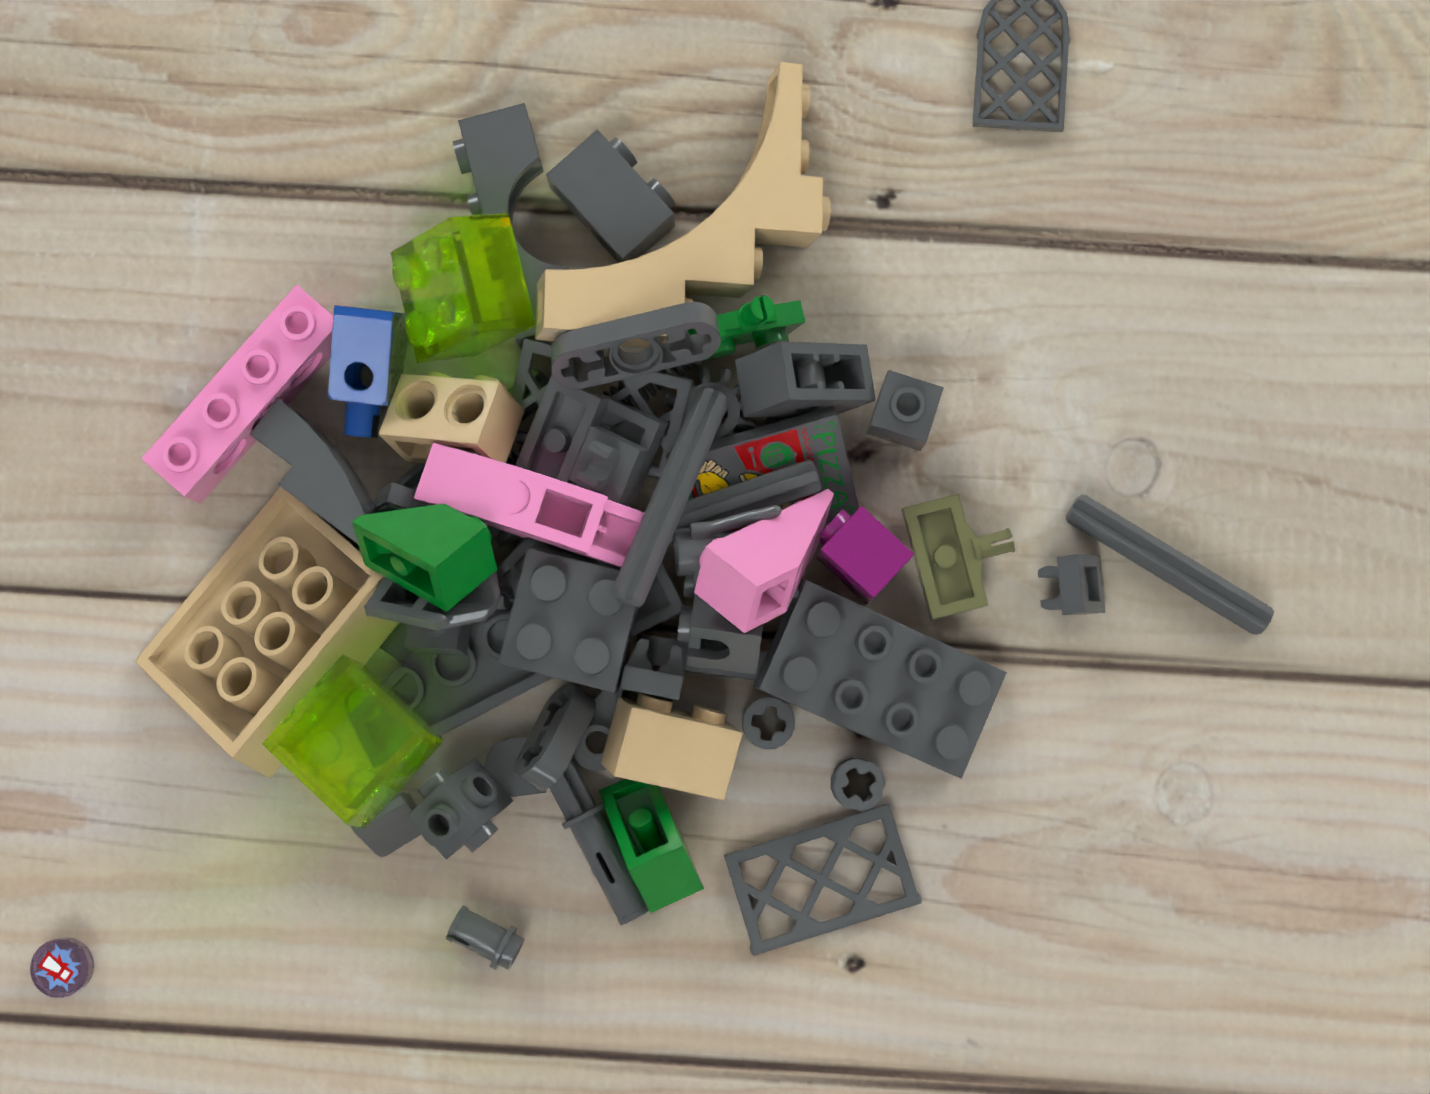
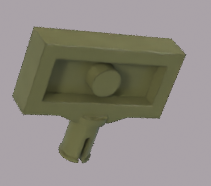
[901,494,1015,621]

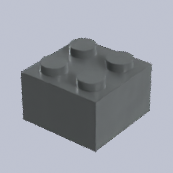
[498,548,639,693]

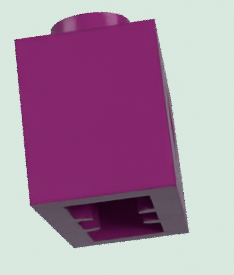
[816,506,914,605]

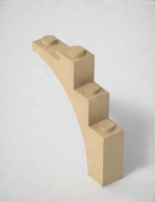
[535,62,831,348]

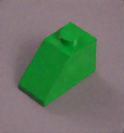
[352,504,497,612]
[599,779,704,913]

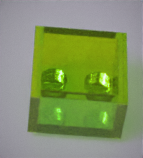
[390,213,536,363]
[262,654,445,829]

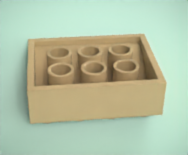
[135,487,400,778]

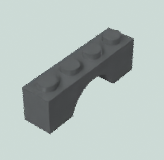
[453,103,569,349]

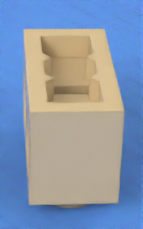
[379,371,525,464]

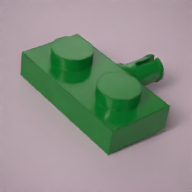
[687,295,806,360]

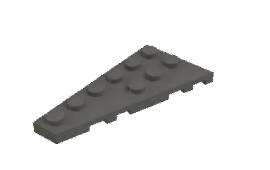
[349,507,684,768]

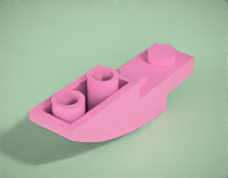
[413,443,645,569]

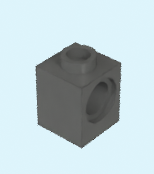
[866,370,944,451]

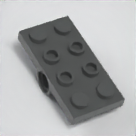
[753,579,1007,779]

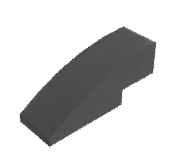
[250,397,376,544]

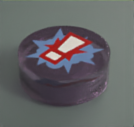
[30,937,94,998]

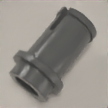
[446,905,525,970]

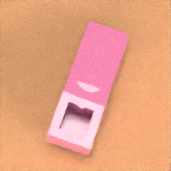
[694,489,834,633]

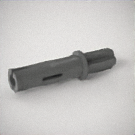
[550,759,649,925]

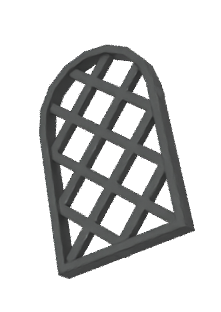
[972,0,1070,132]

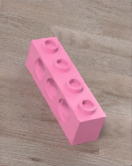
[141,284,333,504]

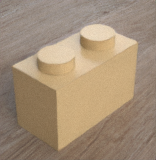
[601,692,743,800]

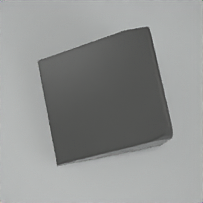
[351,792,422,857]

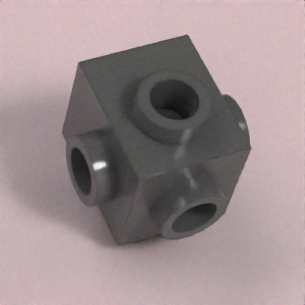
[407,758,513,860]

